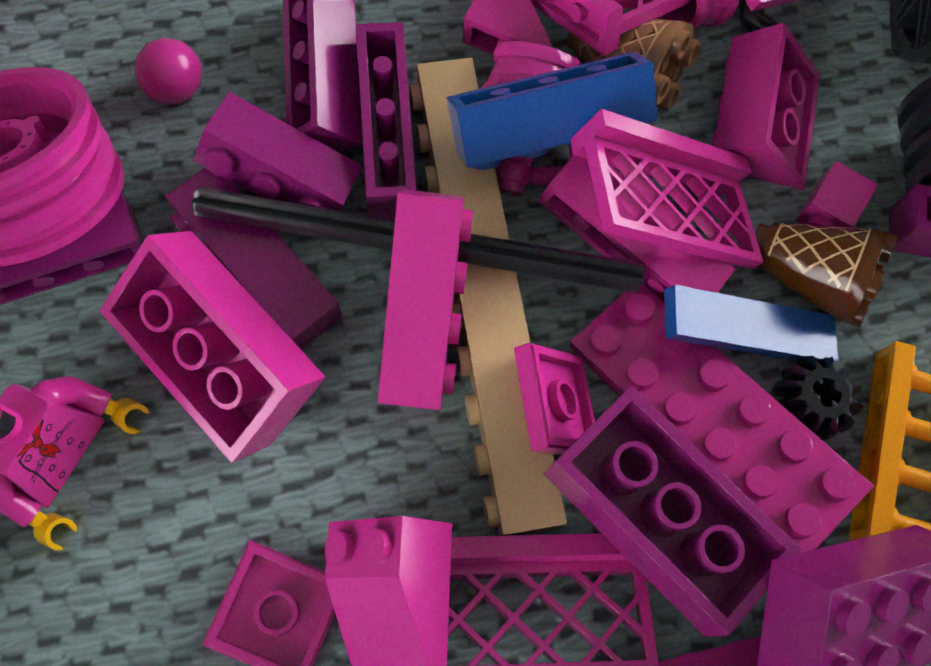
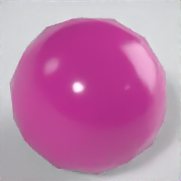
[134,37,202,106]

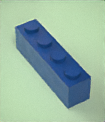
[446,52,657,170]

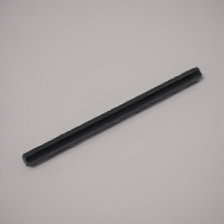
[192,187,644,292]

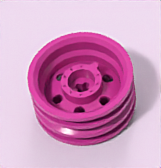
[0,67,125,267]

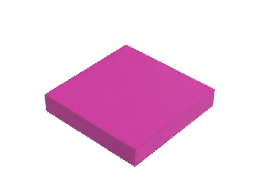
[514,343,595,455]
[202,540,335,666]

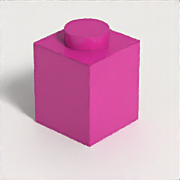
[795,160,878,228]

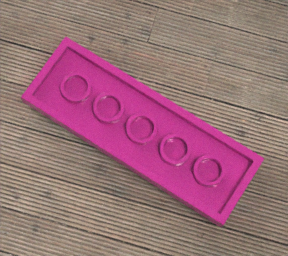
[569,284,874,553]

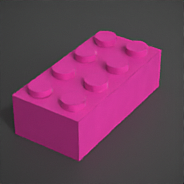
[99,231,326,463]

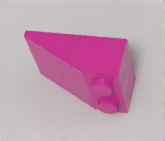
[325,516,452,666]

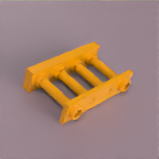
[848,341,931,541]

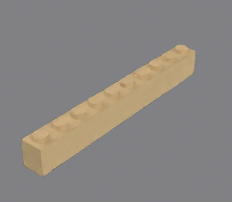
[409,57,567,536]

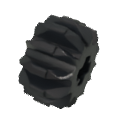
[771,355,864,441]

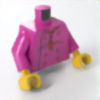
[0,376,150,550]

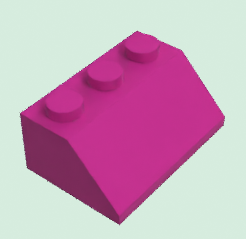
[711,23,820,190]

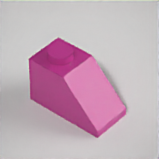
[462,0,552,55]

